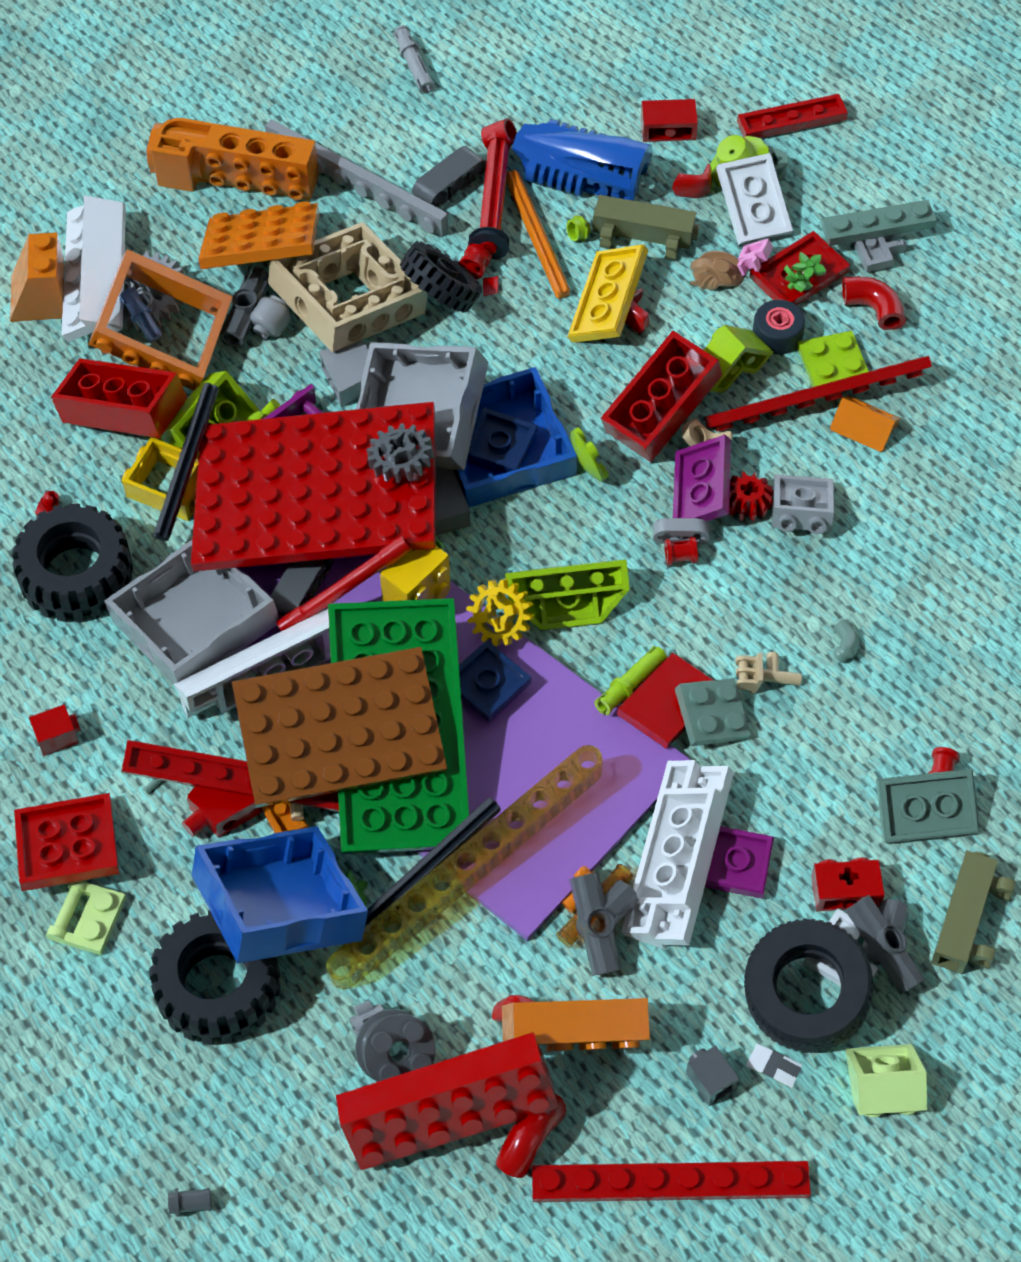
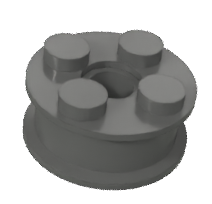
[355,1009,436,1082]

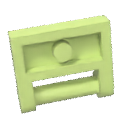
[46,880,126,956]

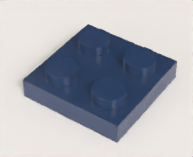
[467,407,538,473]
[459,640,532,723]

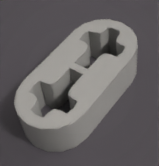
[653,518,710,545]

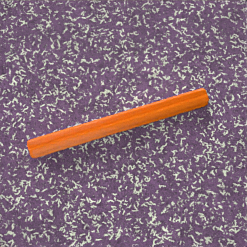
[506,170,570,299]

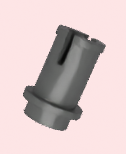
[168,1188,211,1217]

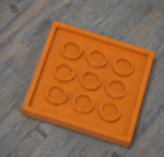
[198,201,320,269]

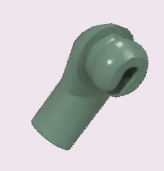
[834,620,860,663]

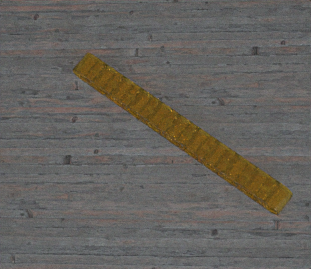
[326,745,603,990]

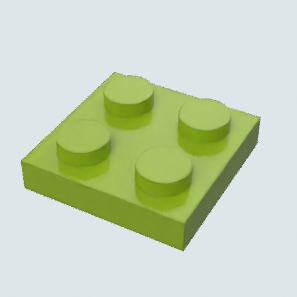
[797,330,869,387]

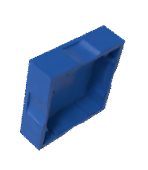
[454,367,577,508]
[191,826,368,964]

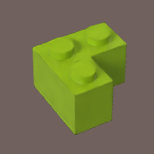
[703,324,773,393]

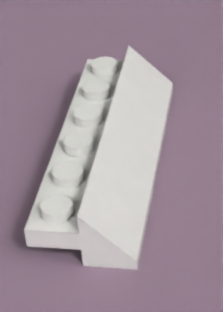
[62,195,126,342]
[174,609,331,718]
[621,760,734,949]

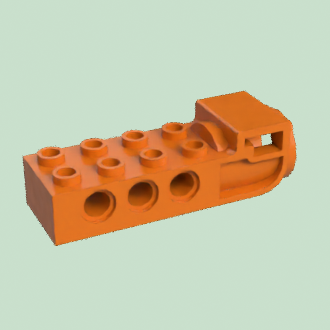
[146,118,319,200]

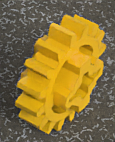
[466,579,534,646]

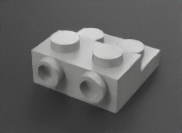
[772,474,834,534]

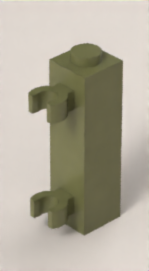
[593,195,700,260]
[931,850,1016,974]

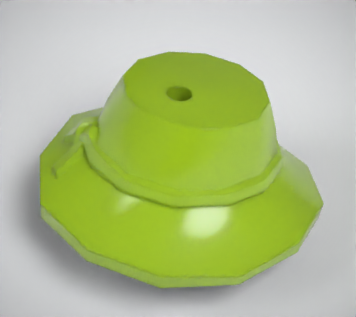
[710,135,769,188]

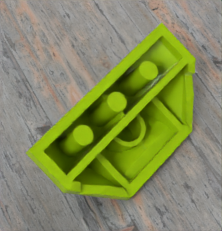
[505,559,630,630]

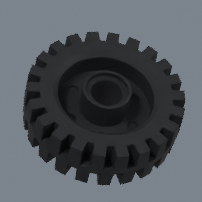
[400,241,482,313]

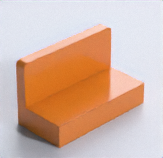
[830,395,901,452]

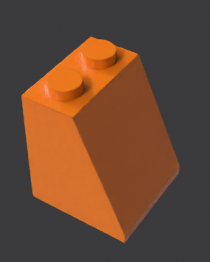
[10,232,65,322]

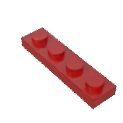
[737,94,848,138]

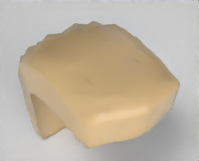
[682,419,733,446]

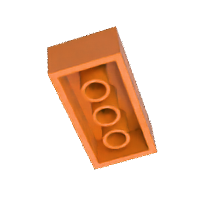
[502,998,650,1052]

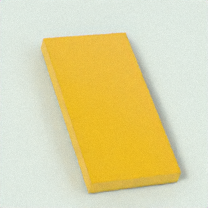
[567,244,649,343]

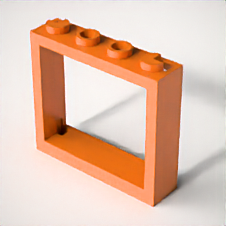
[88,249,233,391]

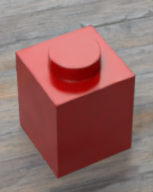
[29,704,81,756]

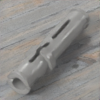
[393,25,435,94]

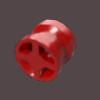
[459,244,492,279]

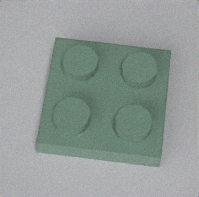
[675,678,751,746]

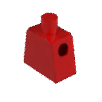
[182,786,262,838]

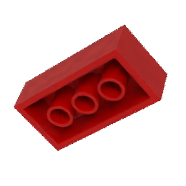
[601,330,723,462]
[51,358,187,438]

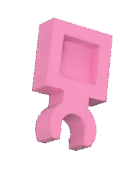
[737,238,773,276]

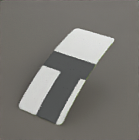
[746,1044,802,1088]

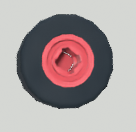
[752,300,805,355]

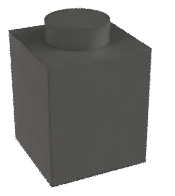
[686,1046,739,1106]

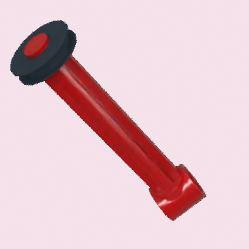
[468,118,517,259]

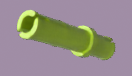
[594,646,667,715]

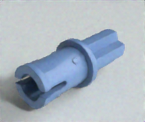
[119,287,162,342]

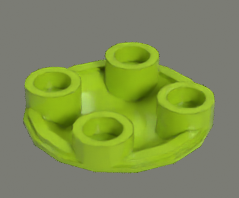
[570,427,609,481]

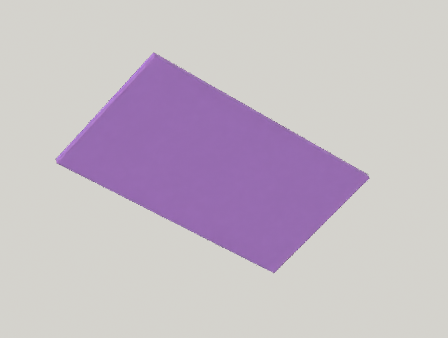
[235,554,690,942]

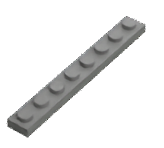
[265,119,448,237]

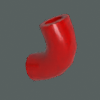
[842,276,906,330]
[495,1094,567,1178]

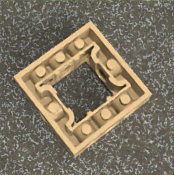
[268,222,428,353]

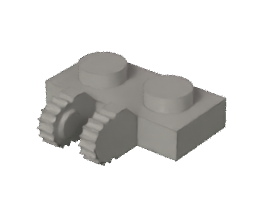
[852,234,908,273]

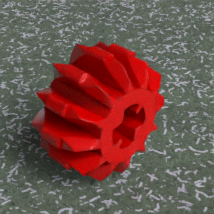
[729,471,773,522]

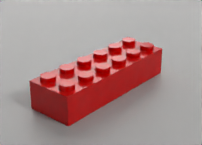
[336,1032,559,1171]

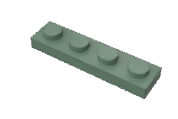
[821,200,937,246]

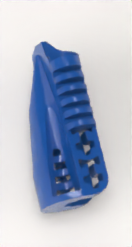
[512,119,652,201]

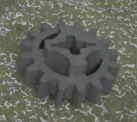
[366,423,434,483]

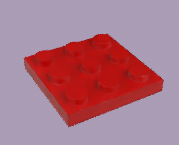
[14,793,120,891]

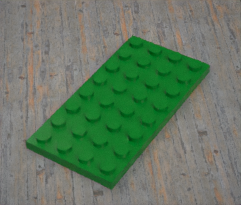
[328,598,471,854]

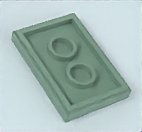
[876,769,980,843]

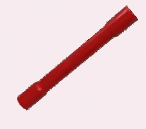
[276,535,412,631]

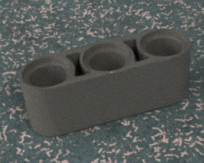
[412,146,486,207]
[271,558,335,616]

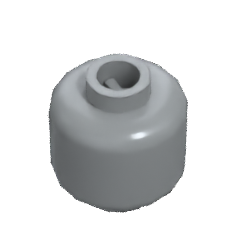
[250,295,292,339]

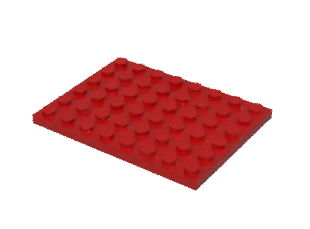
[191,402,436,572]

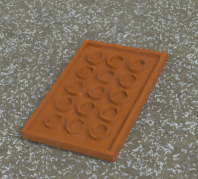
[232,647,447,808]

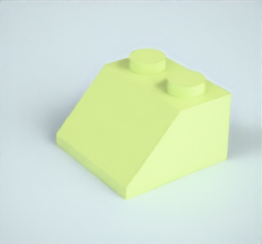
[846,1044,927,1117]

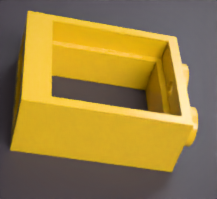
[122,437,199,521]

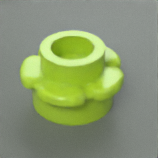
[566,215,591,242]

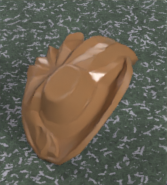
[690,251,745,290]

